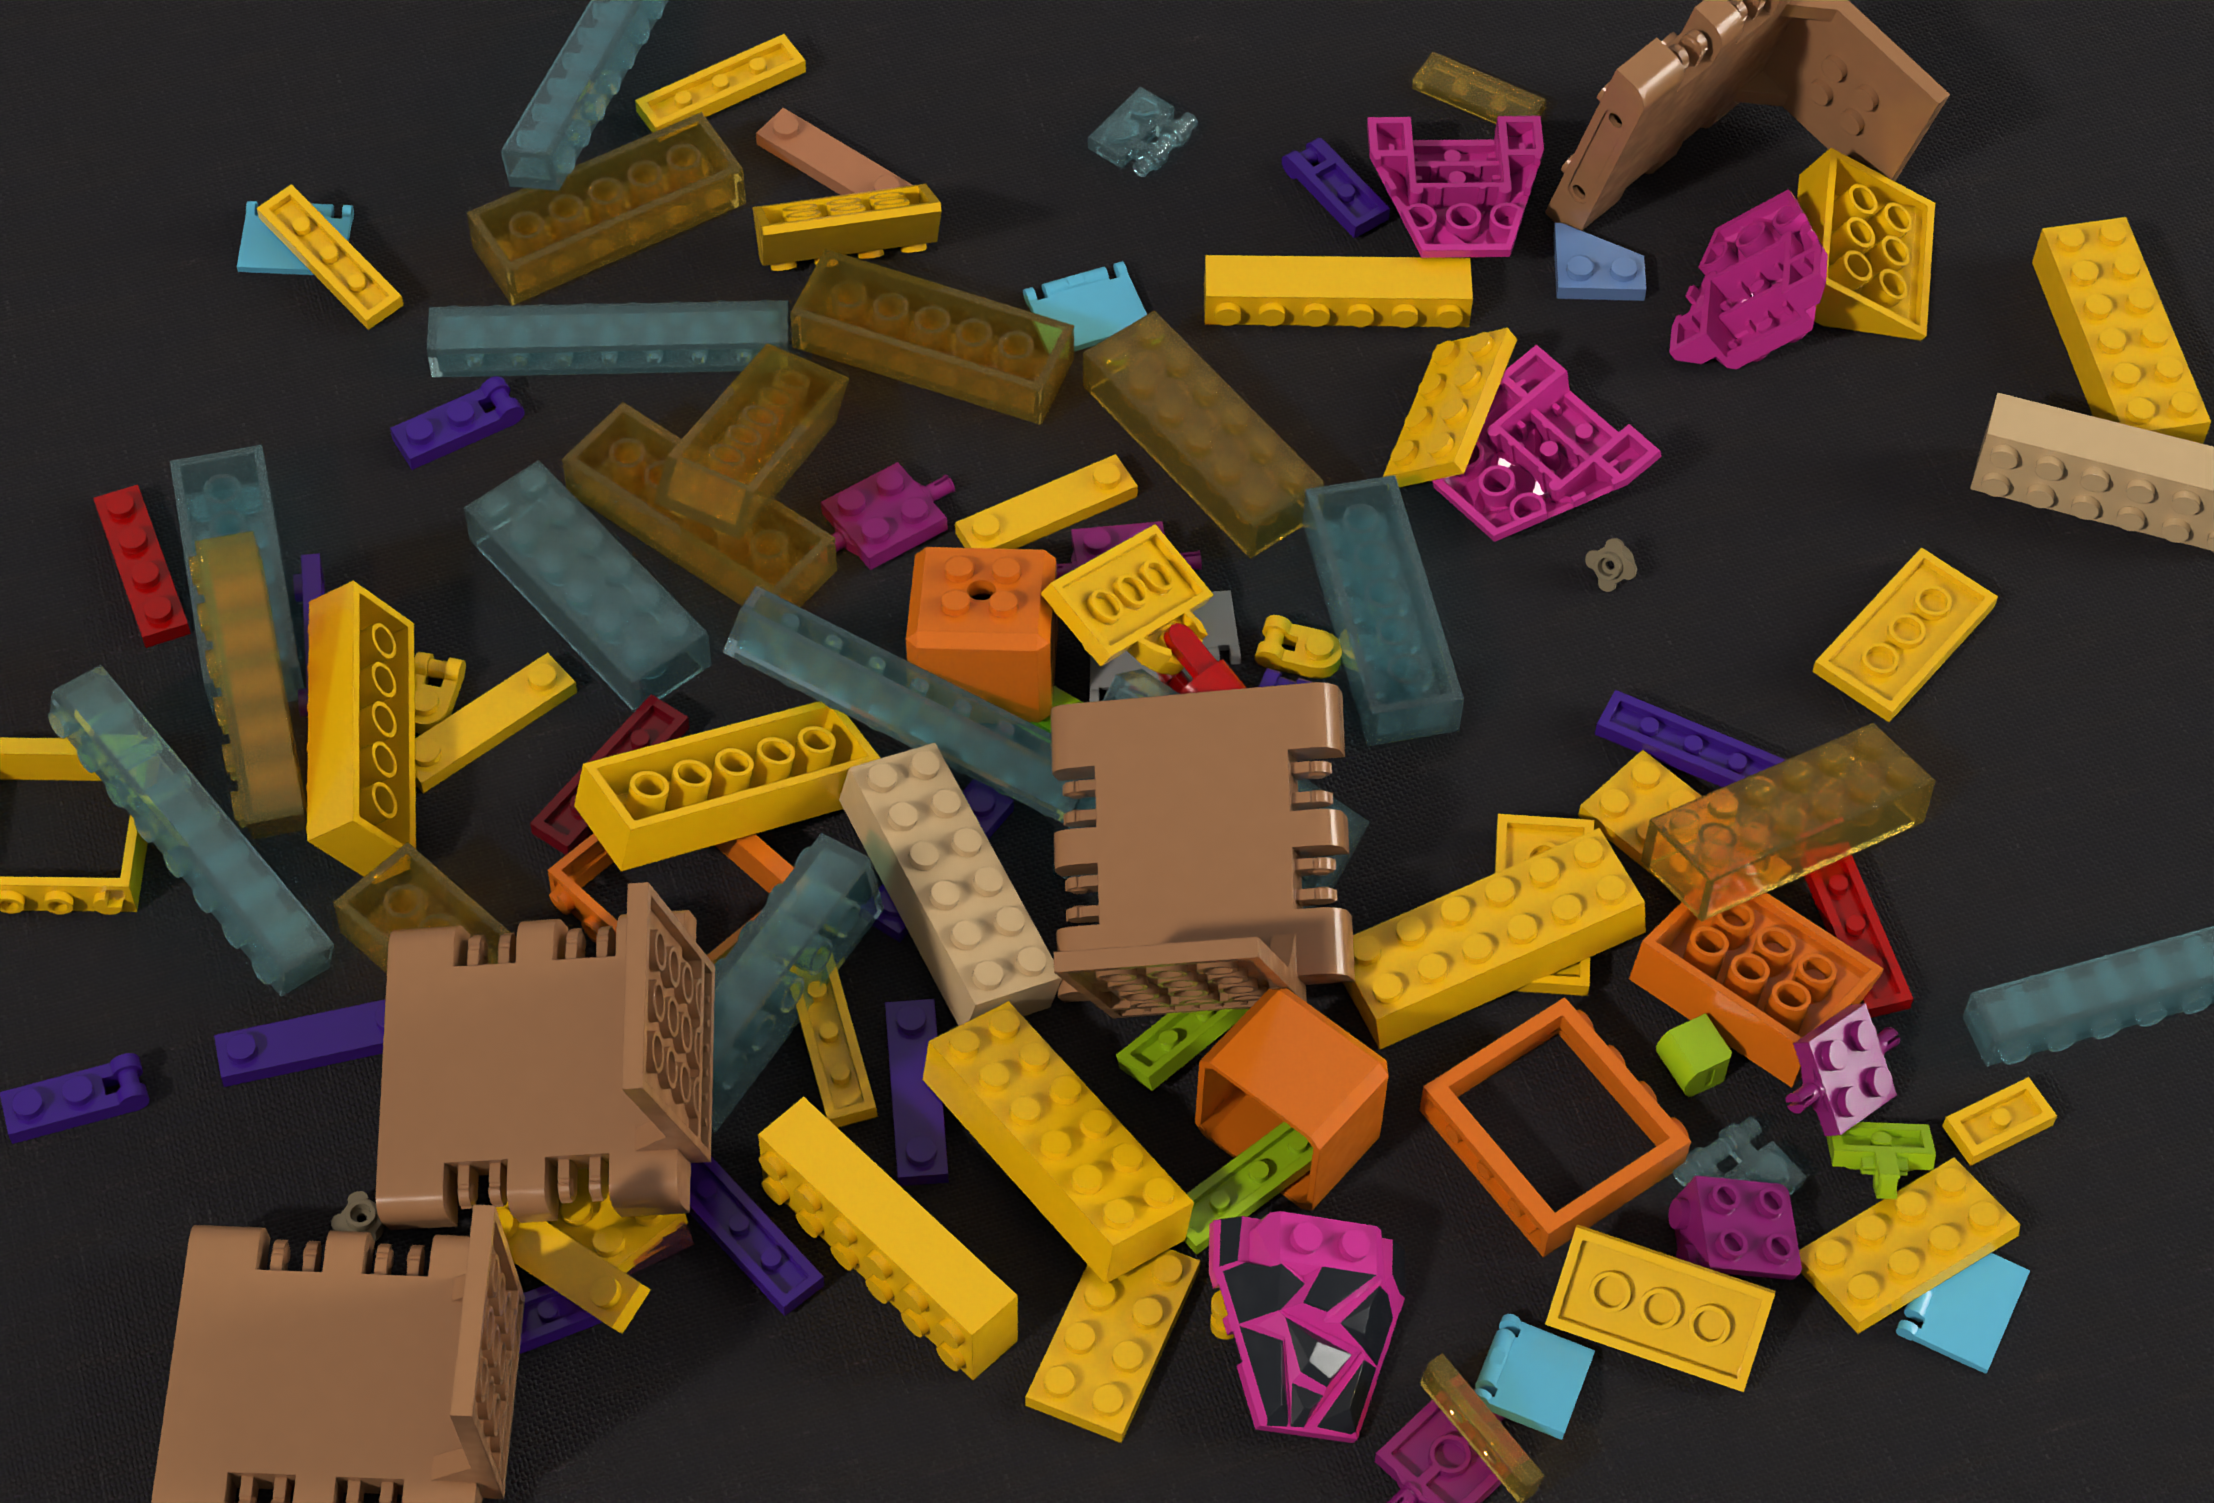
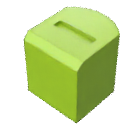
[1656,1013,1732,1097]

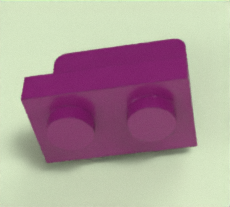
[1668,1175,1802,1280]

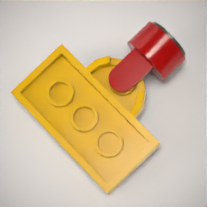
[1041,524,1247,695]

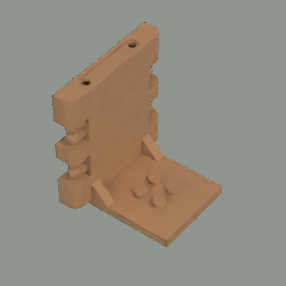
[1545,0,1950,231]
[1051,682,1355,1018]
[376,882,715,1230]
[151,1205,525,1503]

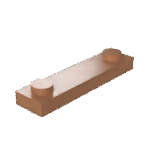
[756,108,912,195]

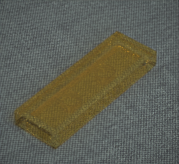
[1412,52,1546,124]
[1420,1353,1545,1503]

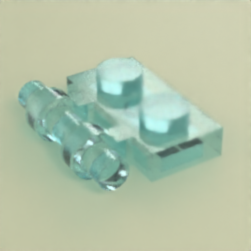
[1088,87,1198,177]
[1673,1117,1806,1195]

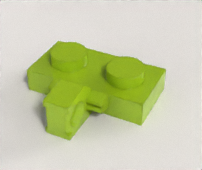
[1826,1122,1936,1199]

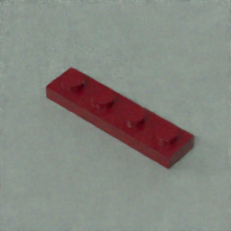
[530,694,690,855]

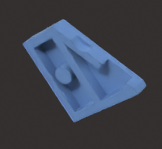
[1553,223,1646,301]

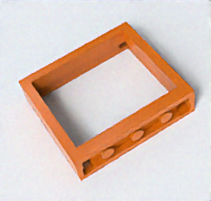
[547,833,812,987]
[1419,997,1691,1257]

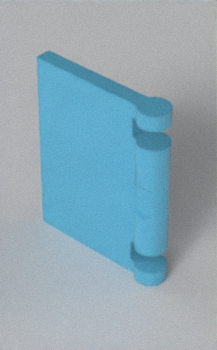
[237,201,354,275]
[1023,261,1152,358]
[1896,1253,2030,1374]
[1469,1314,1595,1440]

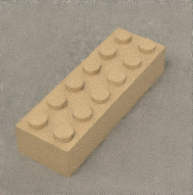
[1970,393,2214,552]
[839,743,1062,1026]

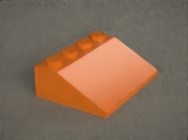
[1629,863,1884,1088]

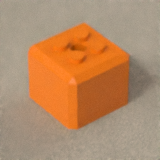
[906,547,1058,722]
[1195,988,1389,1210]

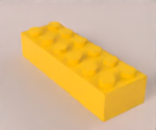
[2032,217,2211,444]
[306,580,416,881]
[574,697,880,871]
[1343,828,1646,1050]
[922,1001,1194,1284]
[758,1097,1018,1380]

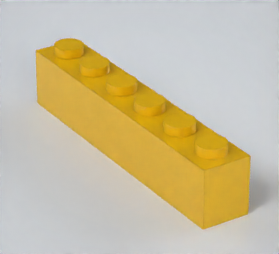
[1204,255,1473,328]

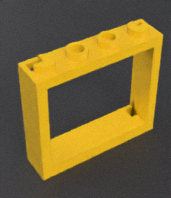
[0,737,159,915]

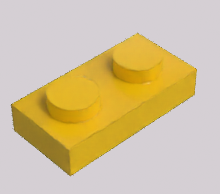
[1942,1077,2057,1166]

